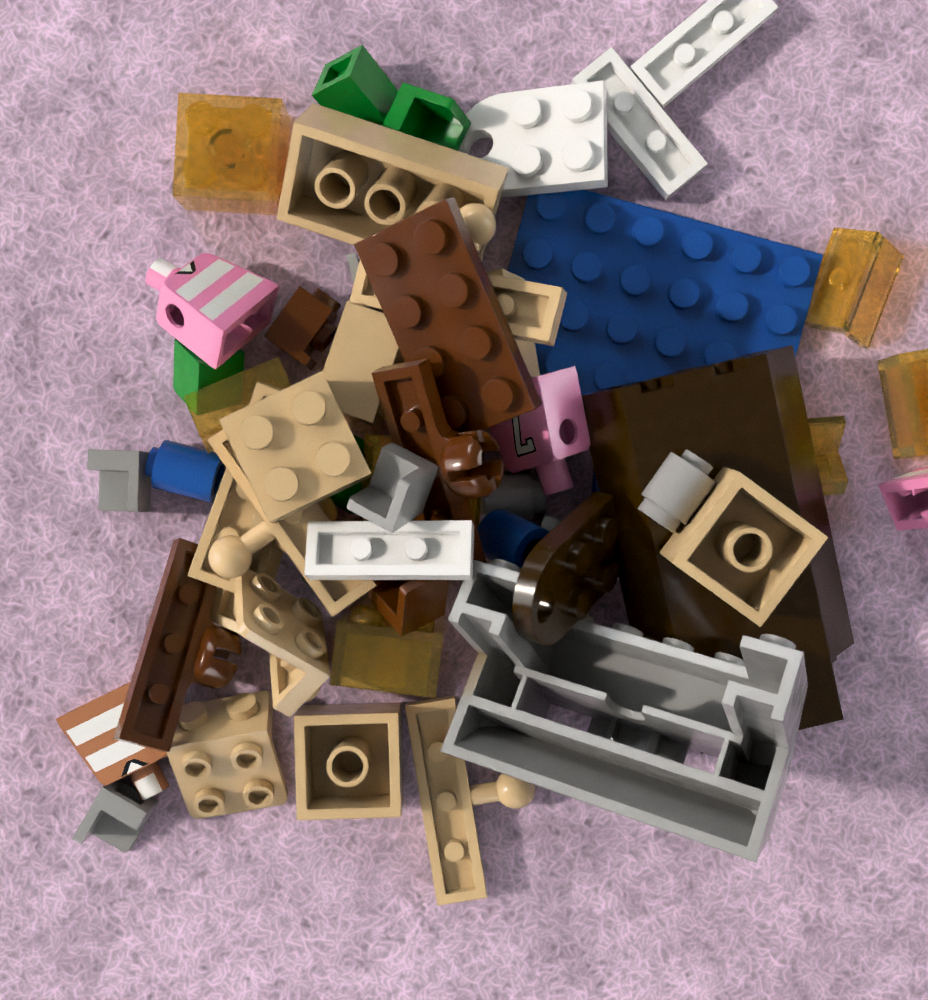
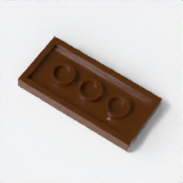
[354,197,542,433]

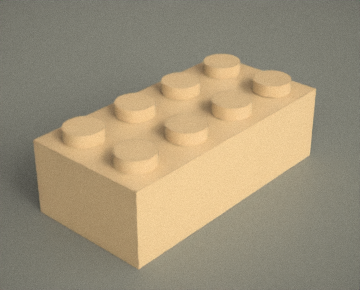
[277,103,509,261]

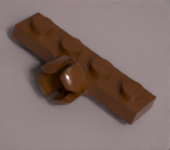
[371,358,504,563]
[113,538,242,752]

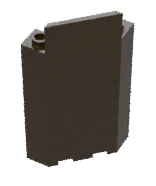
[582,345,854,754]

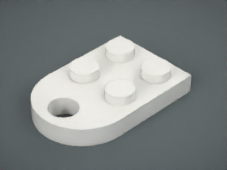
[458,80,608,197]

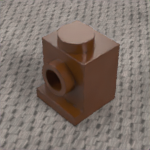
[264,286,341,371]

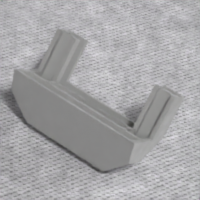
[440,559,808,862]

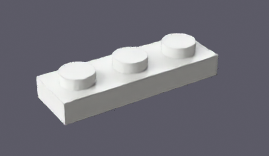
[629,0,778,109]
[571,47,708,201]
[304,520,474,580]

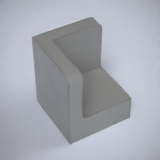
[347,442,439,533]
[87,449,151,512]
[72,779,159,852]

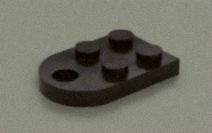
[512,491,619,646]

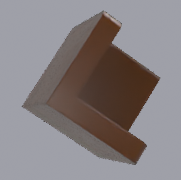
[371,580,449,637]

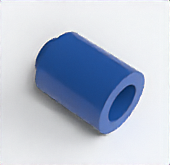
[145,440,226,503]
[477,509,550,568]

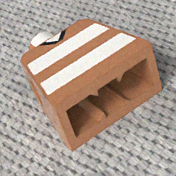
[56,682,169,801]

